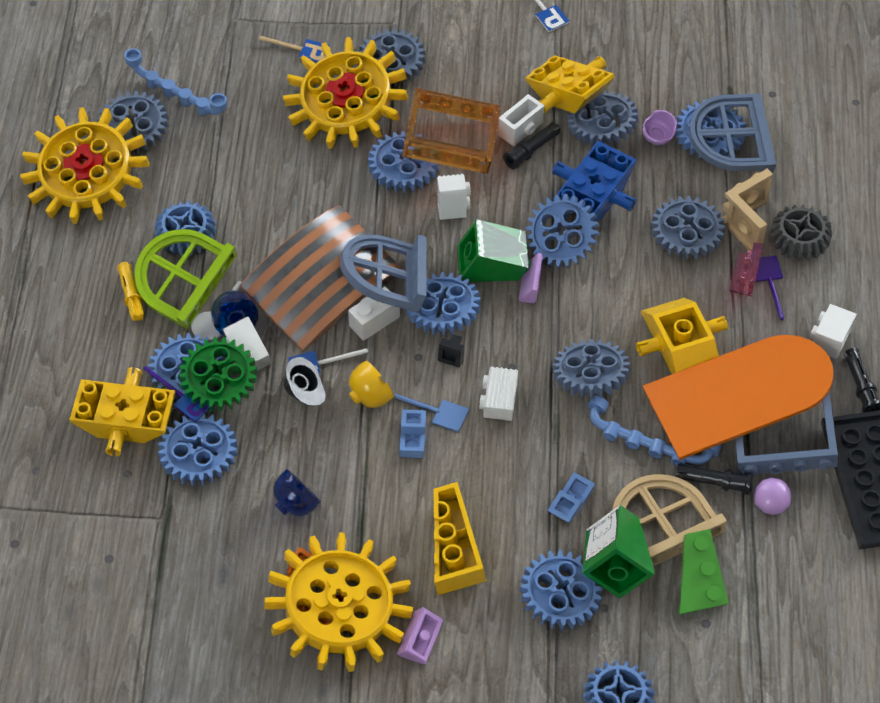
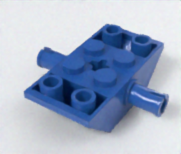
[552,141,637,221]

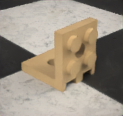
[721,169,773,256]

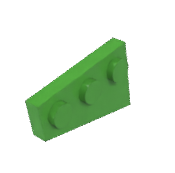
[678,529,729,615]

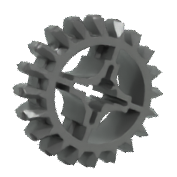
[770,204,833,261]

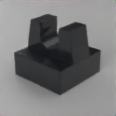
[438,334,465,368]

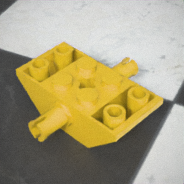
[525,56,615,114]
[635,298,728,374]
[69,367,175,456]

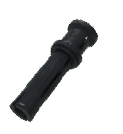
[503,122,561,170]
[844,348,880,413]
[676,463,752,495]

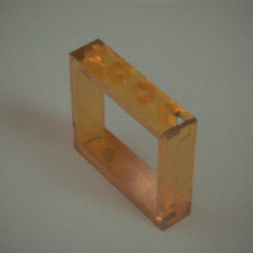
[402,88,501,174]

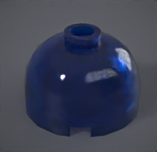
[211,290,258,337]
[273,469,321,517]

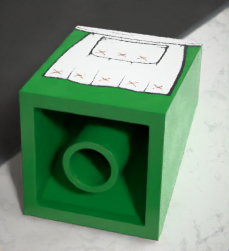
[582,505,655,599]

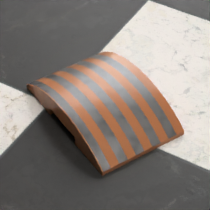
[239,205,402,352]

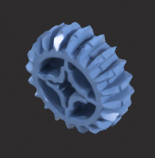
[155,200,216,257]
[583,659,655,703]

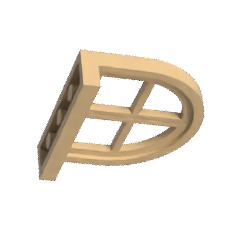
[612,474,727,566]

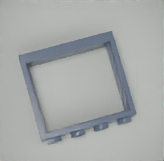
[735,393,838,476]

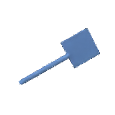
[393,393,469,433]

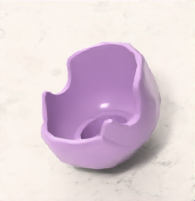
[642,110,677,145]
[753,478,791,515]

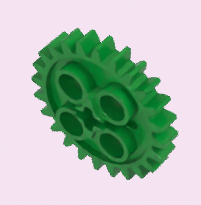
[179,337,257,412]

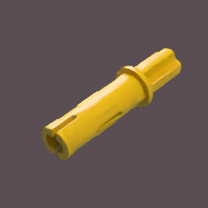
[117,262,144,321]

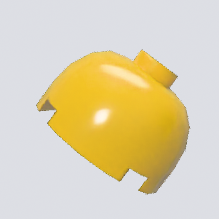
[349,360,394,409]

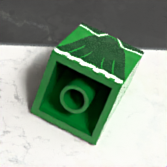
[457,219,530,282]

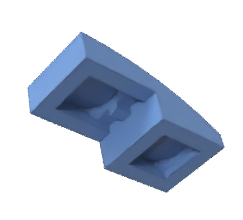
[399,410,426,458]
[548,472,596,523]

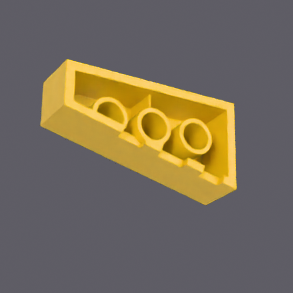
[434,482,487,595]

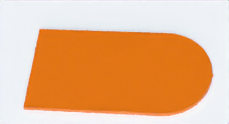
[642,335,833,460]

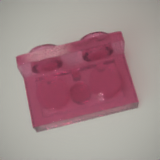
[729,242,763,297]

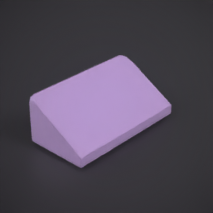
[519,253,543,304]
[397,607,443,664]

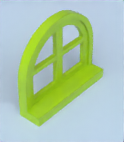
[135,229,238,330]

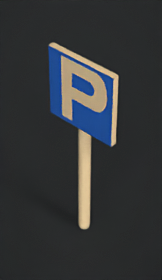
[258,36,330,63]

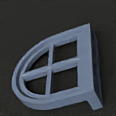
[689,93,776,174]
[340,235,427,313]

